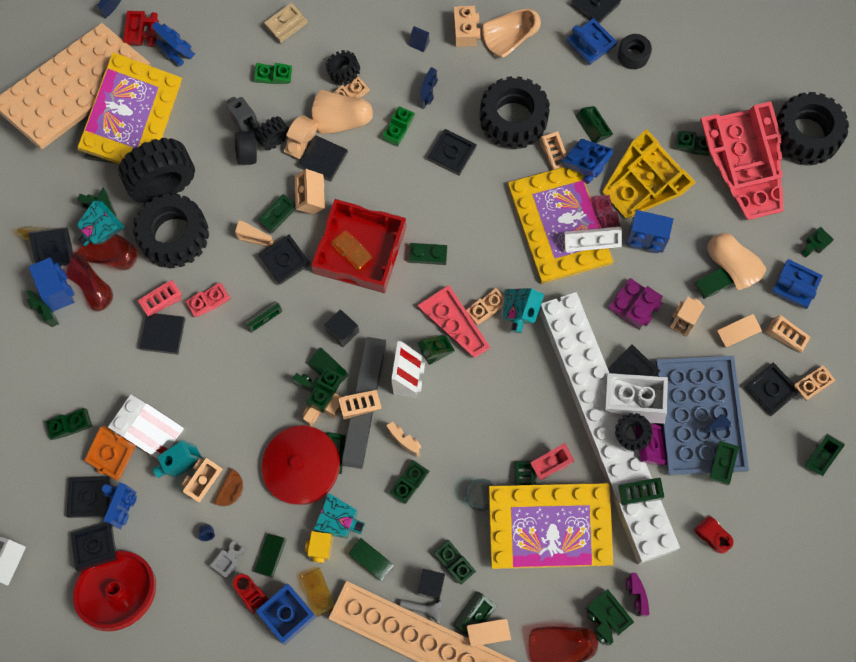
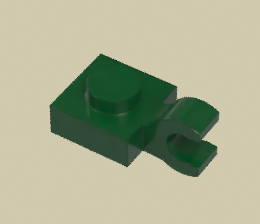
[801,227,834,257]

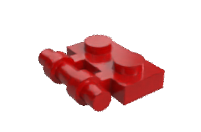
[123,11,159,47]

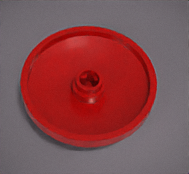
[262,425,340,505]
[73,551,156,632]

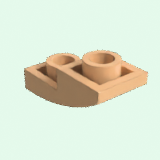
[333,76,370,98]
[466,288,504,325]
[717,314,762,348]
[794,365,836,401]
[386,422,421,457]
[467,619,511,647]

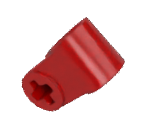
[694,515,734,554]
[233,574,269,614]

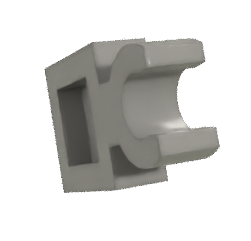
[210,540,246,579]

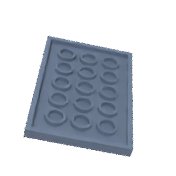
[655,356,749,476]

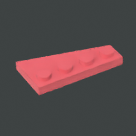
[417,285,491,358]

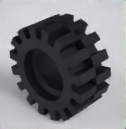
[326,50,360,85]
[255,116,289,150]
[615,413,653,452]

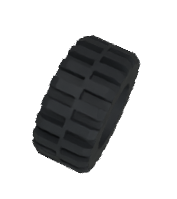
[480,76,550,149]
[776,92,849,165]
[118,138,195,204]
[133,193,209,268]

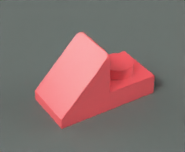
[530,443,575,480]

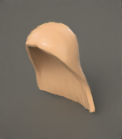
[482,9,541,58]
[312,90,373,134]
[707,233,766,290]

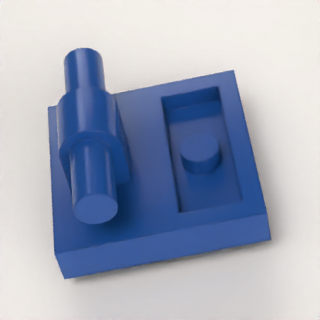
[566,18,617,65]
[151,21,195,66]
[561,138,613,184]
[771,259,823,309]
[102,482,137,529]

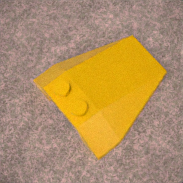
[602,129,696,219]

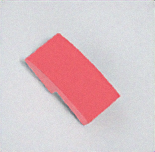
[186,282,231,317]

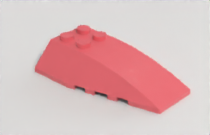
[700,101,783,220]

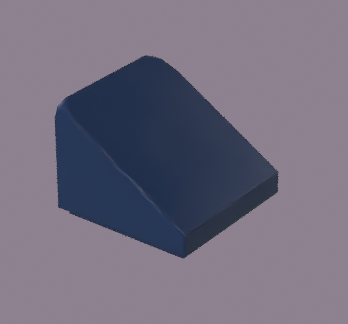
[409,26,430,52]
[705,414,733,433]

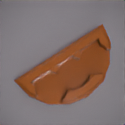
[213,468,244,507]

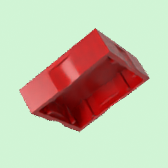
[311,199,407,293]

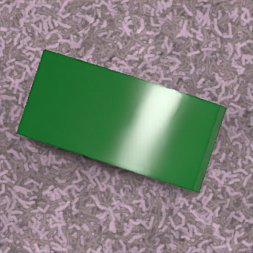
[254,63,292,84]
[382,106,415,146]

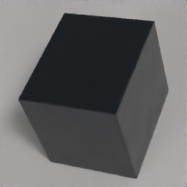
[324,309,359,347]
[417,569,445,601]

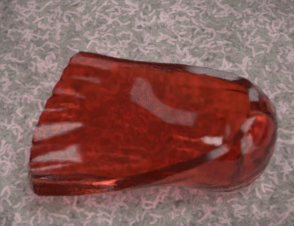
[75,234,137,270]
[66,252,114,312]
[528,626,598,662]

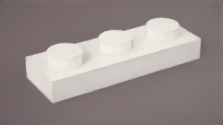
[564,227,622,252]

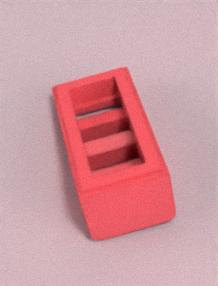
[138,280,181,317]

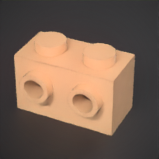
[454,6,480,47]
[295,169,325,214]
[670,297,705,337]
[181,457,223,503]

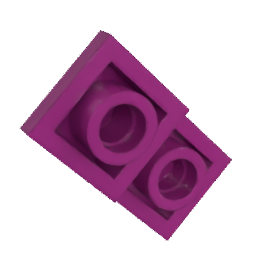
[626,573,650,617]

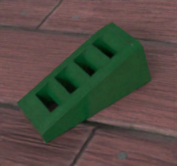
[514,461,536,486]
[618,478,664,506]

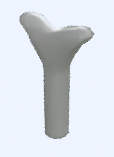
[400,600,442,624]

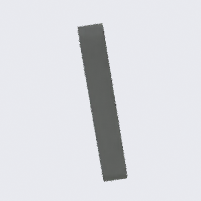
[342,337,386,469]

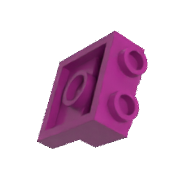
[608,278,663,330]

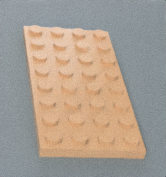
[0,23,151,150]

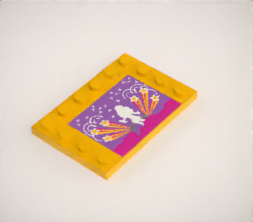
[78,52,182,164]
[508,167,614,284]
[488,483,613,569]

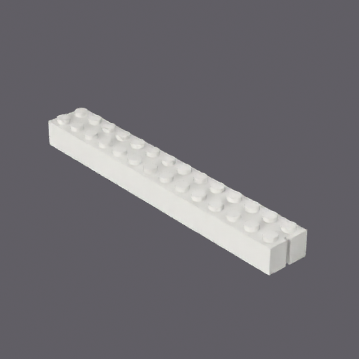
[539,292,680,564]

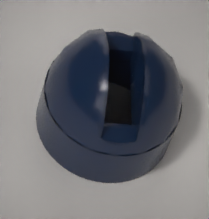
[198,524,215,541]

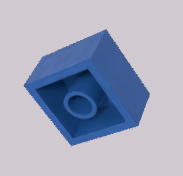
[626,210,674,253]
[29,257,75,312]
[256,583,317,645]

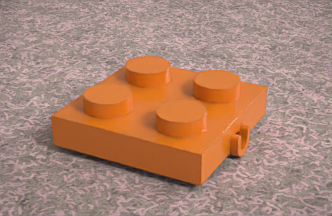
[84,426,137,481]

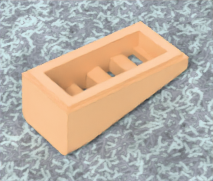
[539,131,567,170]
[235,220,274,247]
[765,315,810,353]
[338,390,382,419]

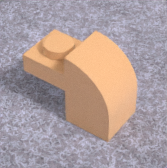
[284,115,319,159]
[303,393,341,427]

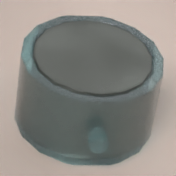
[464,479,494,511]

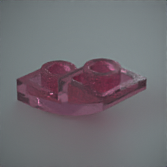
[591,195,621,228]

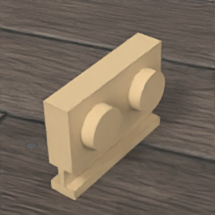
[264,2,308,43]

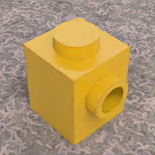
[305,531,333,563]

